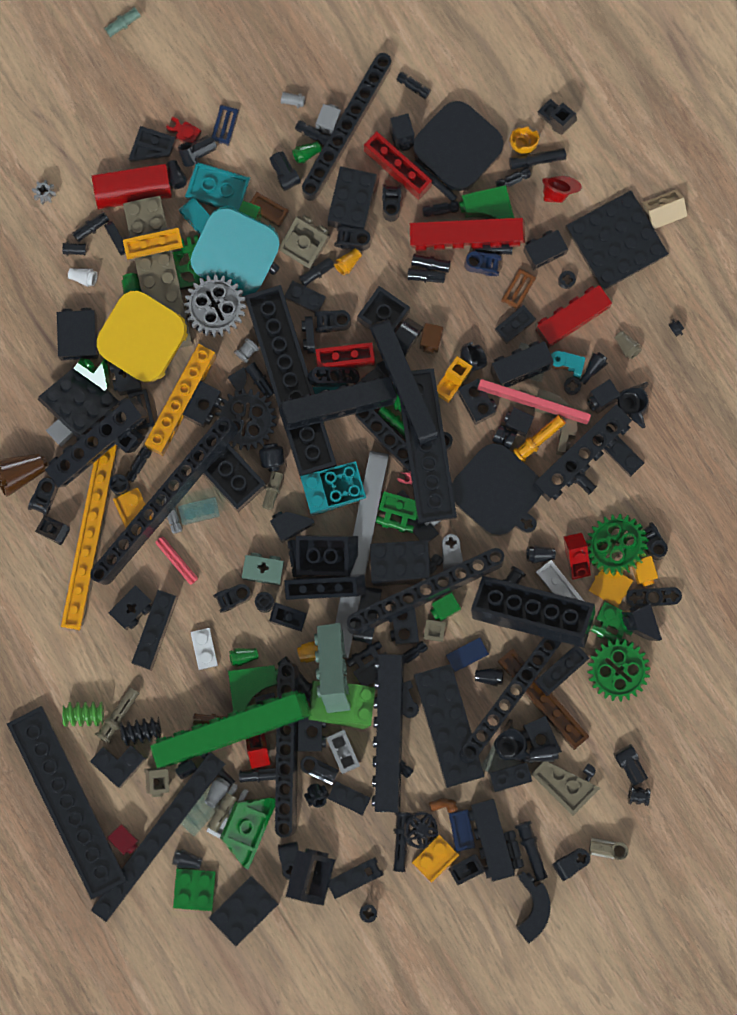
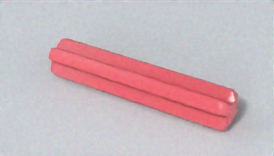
[155,537,198,585]

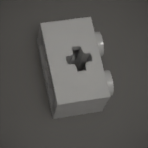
[326,730,360,774]

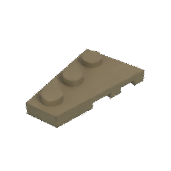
[531,762,600,816]

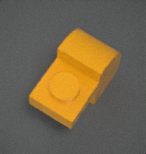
[437,356,473,403]

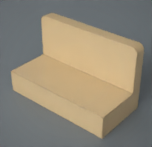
[642,189,687,229]

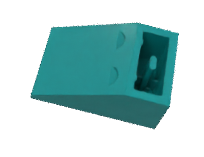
[300,461,366,516]

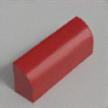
[91,164,172,210]

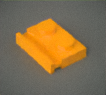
[113,488,152,530]
[412,835,459,883]

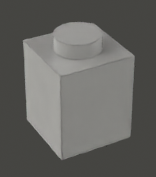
[316,104,341,135]
[46,420,74,447]

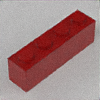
[364,131,432,200]
[536,285,612,348]

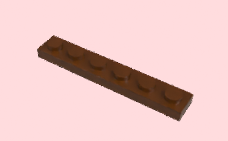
[497,648,589,750]

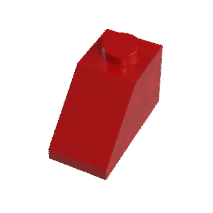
[245,733,271,769]

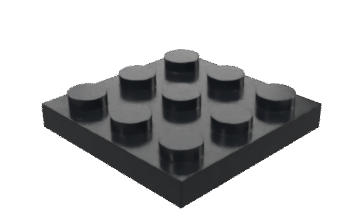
[38,367,120,438]

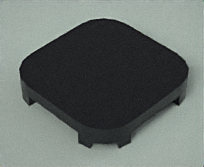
[413,101,504,191]
[452,444,541,536]

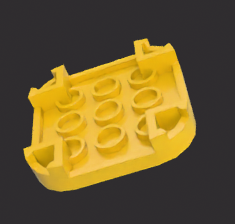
[97,291,188,382]

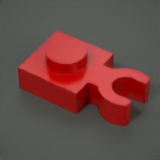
[166,117,201,143]

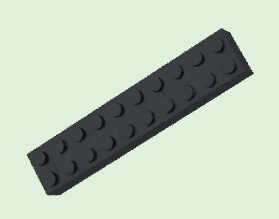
[244,285,337,479]

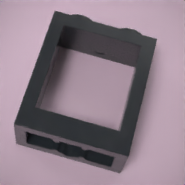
[285,848,335,906]

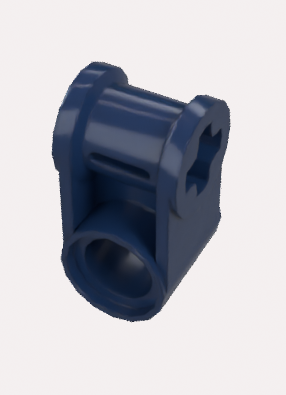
[464,251,502,277]

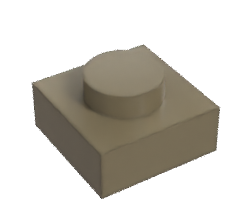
[424,620,446,642]

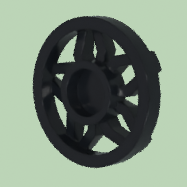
[404,811,438,849]

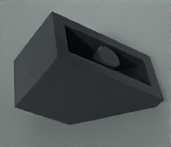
[270,511,315,543]
[622,603,662,641]

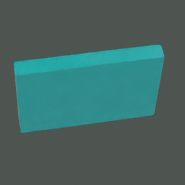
[185,162,250,210]

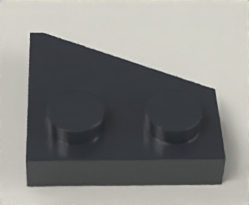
[129,126,176,162]

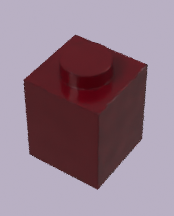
[107,824,139,855]

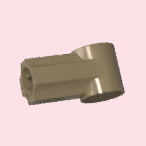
[589,838,629,860]

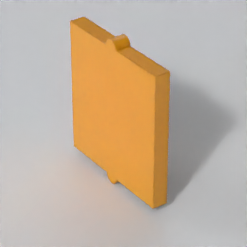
[588,568,633,608]

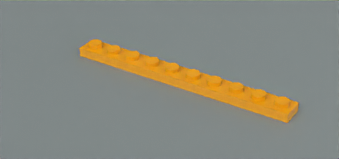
[61,443,117,631]

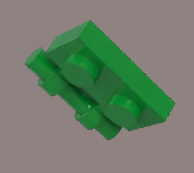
[375,491,417,533]
[591,602,632,645]

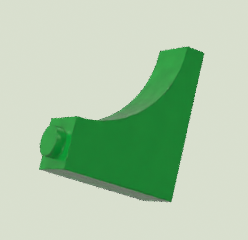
[459,185,514,219]
[228,665,278,712]

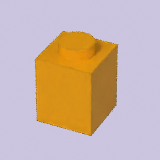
[632,556,658,587]

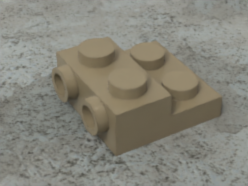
[278,215,331,269]

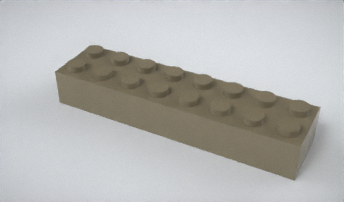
[123,196,192,348]

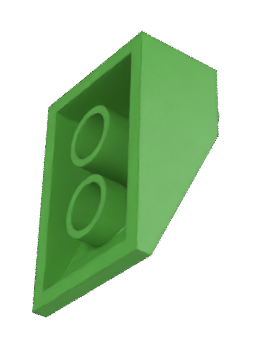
[308,681,375,729]

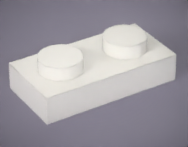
[190,628,218,670]

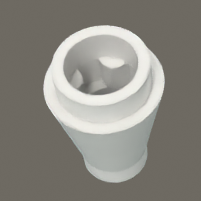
[68,268,98,287]

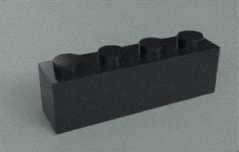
[284,574,366,600]
[132,590,178,671]
[468,799,515,882]

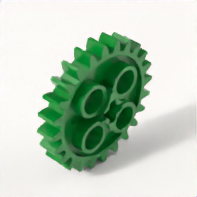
[586,514,649,576]
[587,638,651,702]

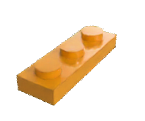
[123,227,183,260]

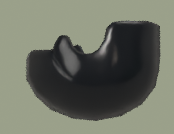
[460,342,487,371]

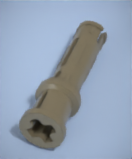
[95,687,140,744]

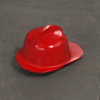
[542,176,582,203]

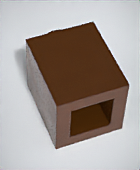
[419,323,443,354]

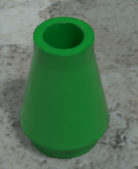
[292,141,321,164]
[229,648,259,667]

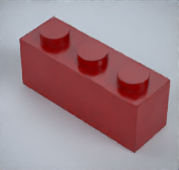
[315,342,375,368]

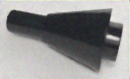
[580,352,608,385]

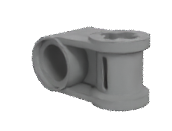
[442,534,463,571]

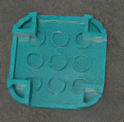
[191,206,280,296]

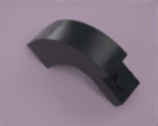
[516,871,551,944]

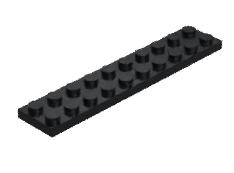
[7,706,127,900]

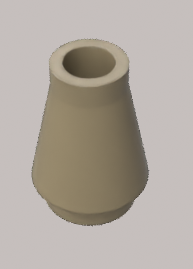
[615,331,642,359]

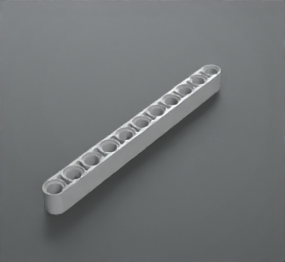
[335,451,389,658]

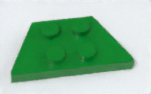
[220,797,275,870]

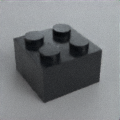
[357,286,410,332]

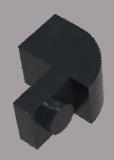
[537,99,577,135]
[395,318,424,357]

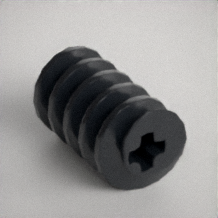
[120,716,162,746]

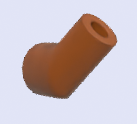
[429,798,458,813]

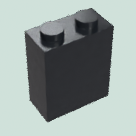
[56,308,98,361]

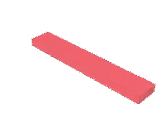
[478,379,591,425]

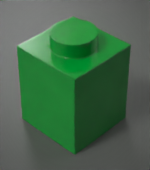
[430,592,461,622]

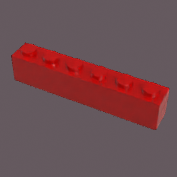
[410,218,525,251]

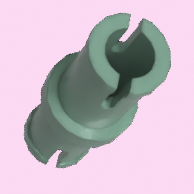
[104,7,141,38]

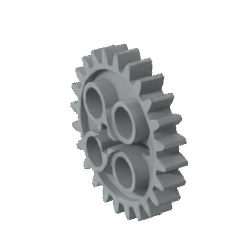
[184,275,246,337]

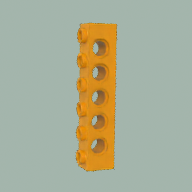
[144,344,217,456]

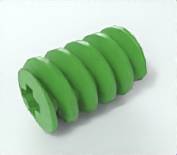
[62,702,104,727]

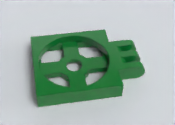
[173,235,207,290]

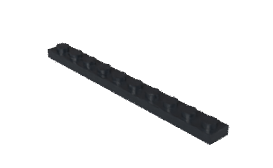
[91,752,226,922]

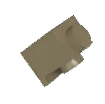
[144,767,169,797]

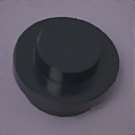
[668,319,684,337]

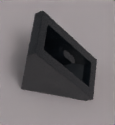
[448,853,486,886]

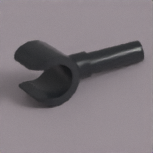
[583,764,595,782]

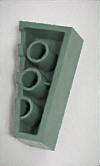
[314,623,351,713]

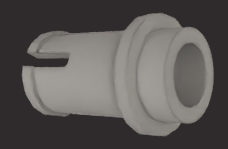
[281,92,305,108]

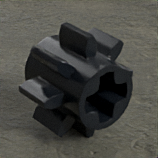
[304,784,330,808]

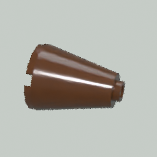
[0,453,48,497]

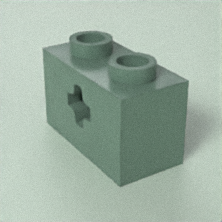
[242,553,284,586]

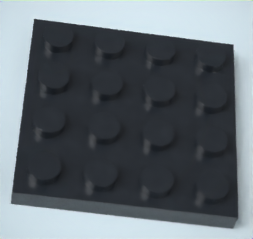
[566,191,668,290]

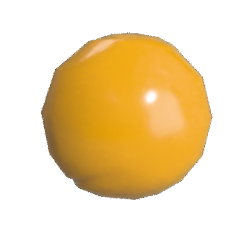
[509,126,540,154]

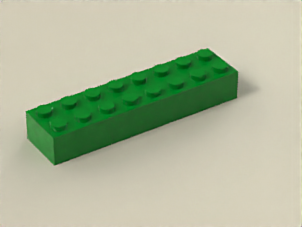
[150,691,312,768]

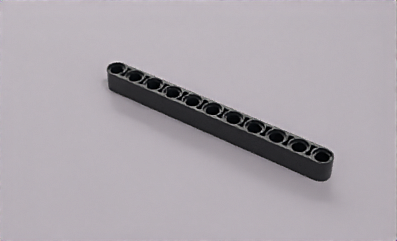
[90,417,238,585]

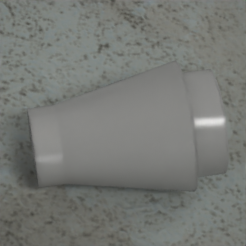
[205,777,230,808]

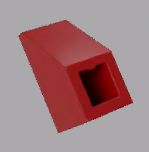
[563,532,591,580]

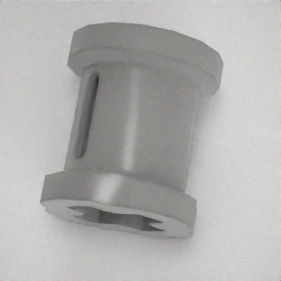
[234,338,259,363]

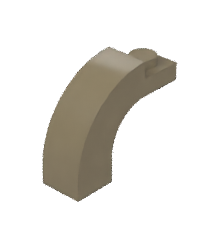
[534,389,577,456]

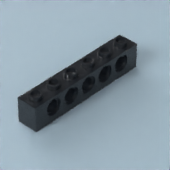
[45,397,149,488]
[532,404,632,502]

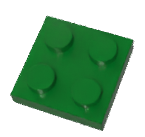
[173,868,216,911]

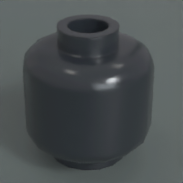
[259,443,285,472]

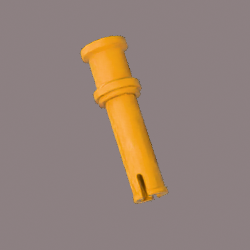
[513,414,566,462]

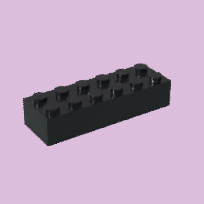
[471,575,595,648]
[413,664,484,788]

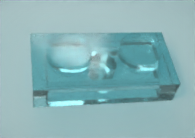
[178,497,220,526]

